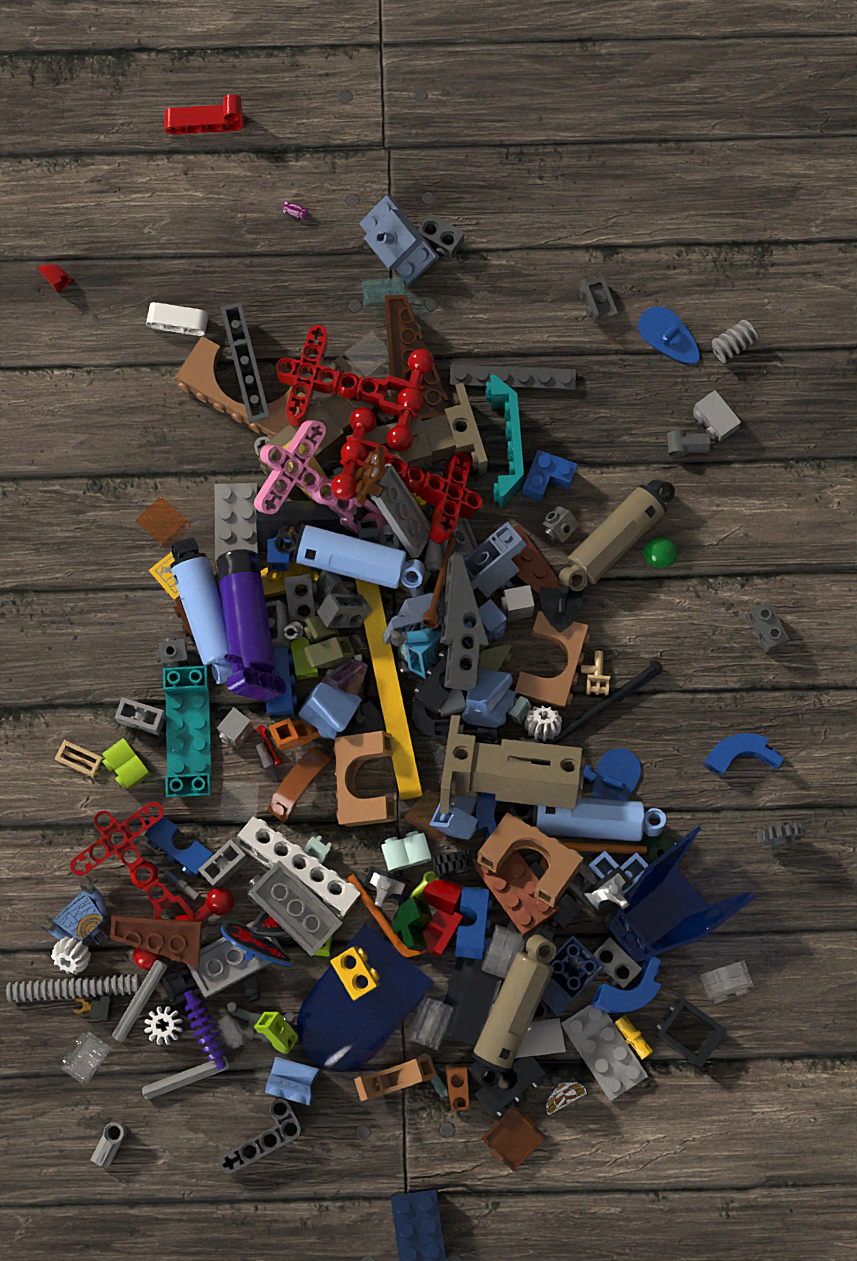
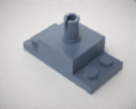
[359,195,439,285]
[464,521,527,598]
[382,583,468,644]

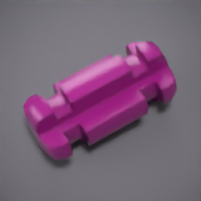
[283,200,308,219]

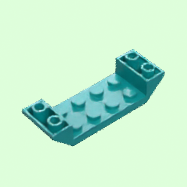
[485,374,524,509]
[163,666,212,798]

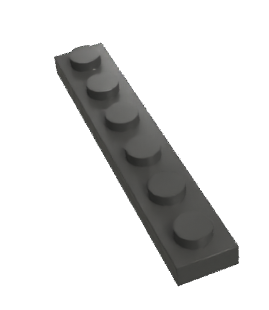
[450,365,576,392]

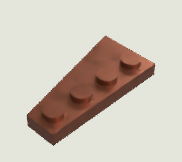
[511,524,562,597]
[110,915,202,968]

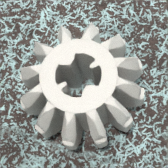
[524,705,562,742]
[51,936,91,975]
[145,1007,183,1045]

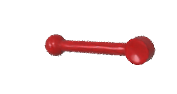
[257,725,282,766]

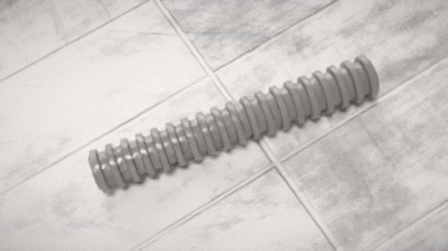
[6,974,140,1002]

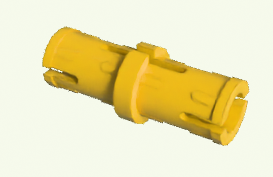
[614,1015,653,1060]

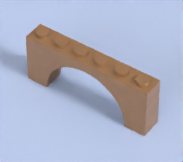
[175,336,306,439]

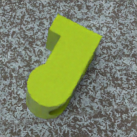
[291,636,319,680]
[254,1012,298,1054]

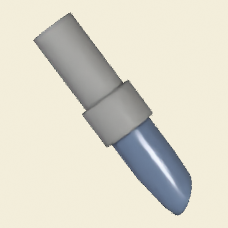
[164,869,200,901]

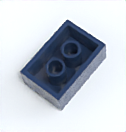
[390,1189,446,1261]

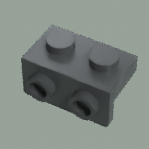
[578,277,618,324]

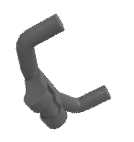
[227,1002,295,1043]

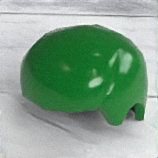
[643,536,678,569]

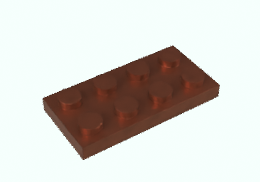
[473,850,561,937]

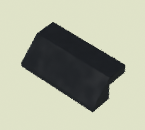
[256,500,343,552]
[434,953,510,1047]

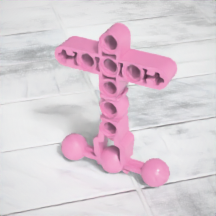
[254,420,387,543]

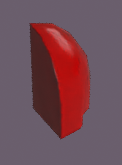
[37,264,73,293]
[423,880,463,915]

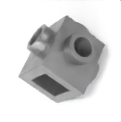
[540,506,580,543]
[156,637,189,668]

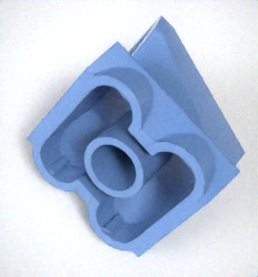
[461,669,517,728]
[298,682,362,739]
[265,1057,321,1106]

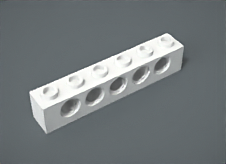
[235,816,360,920]

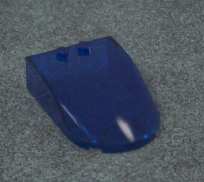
[297,924,434,1070]

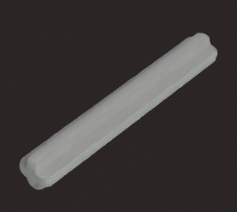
[112,960,167,1042]
[142,1056,229,1100]

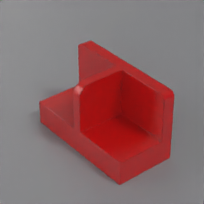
[423,909,463,959]

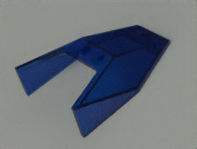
[608,824,756,962]

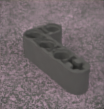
[219,1098,302,1174]

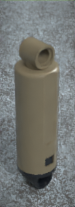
[558,479,675,591]
[471,934,556,1089]

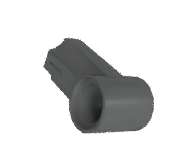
[667,431,710,457]

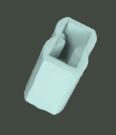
[382,831,431,873]

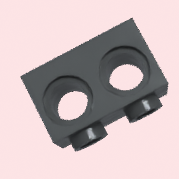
[418,212,465,260]
[285,574,319,623]
[317,594,372,628]
[747,601,789,654]
[593,937,642,990]

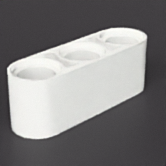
[146,303,209,336]

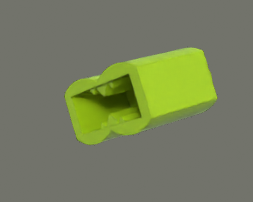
[102,738,151,790]

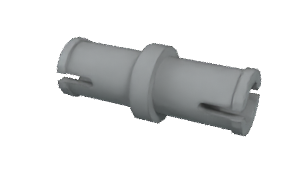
[284,621,306,639]

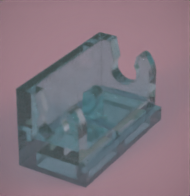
[362,278,405,305]

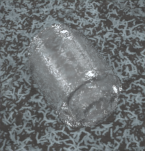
[216,1014,246,1050]

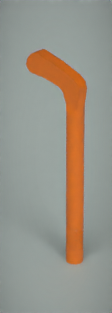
[540,841,647,871]
[347,874,427,958]

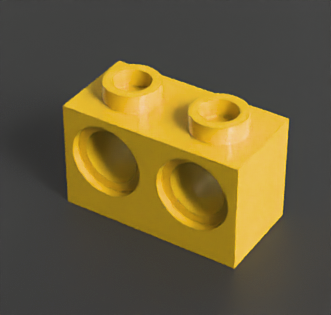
[330,946,380,1000]

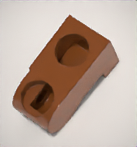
[446,1067,469,1112]

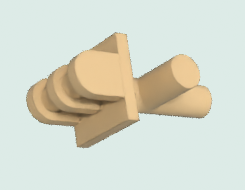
[581,651,610,696]

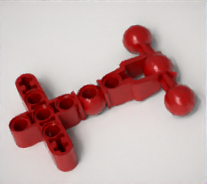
[276,325,435,452]
[331,407,482,544]
[70,802,234,970]

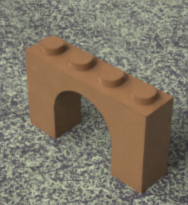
[514,611,590,711]
[334,731,396,827]
[477,813,583,907]

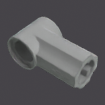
[91,1121,127,1169]

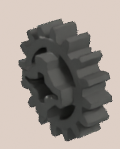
[757,821,806,848]

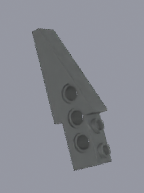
[221,302,270,424]
[440,554,488,691]

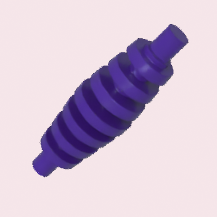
[184,990,227,1070]

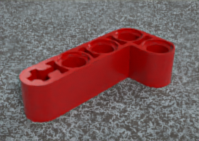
[164,94,244,135]

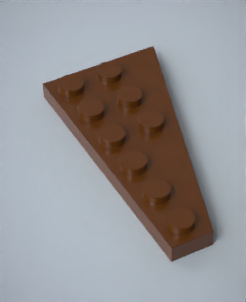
[384,295,451,421]

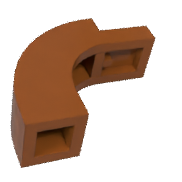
[267,747,331,823]

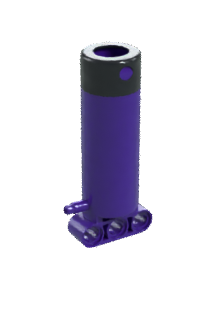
[216,549,286,702]

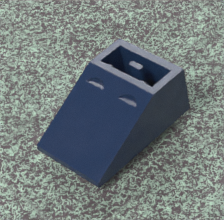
[540,936,605,1017]

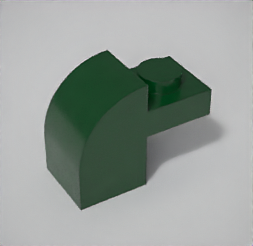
[392,897,433,952]

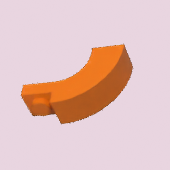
[269,718,321,750]

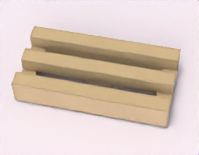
[55,740,104,778]

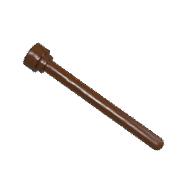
[421,536,457,628]

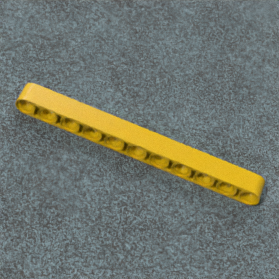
[355,578,422,801]

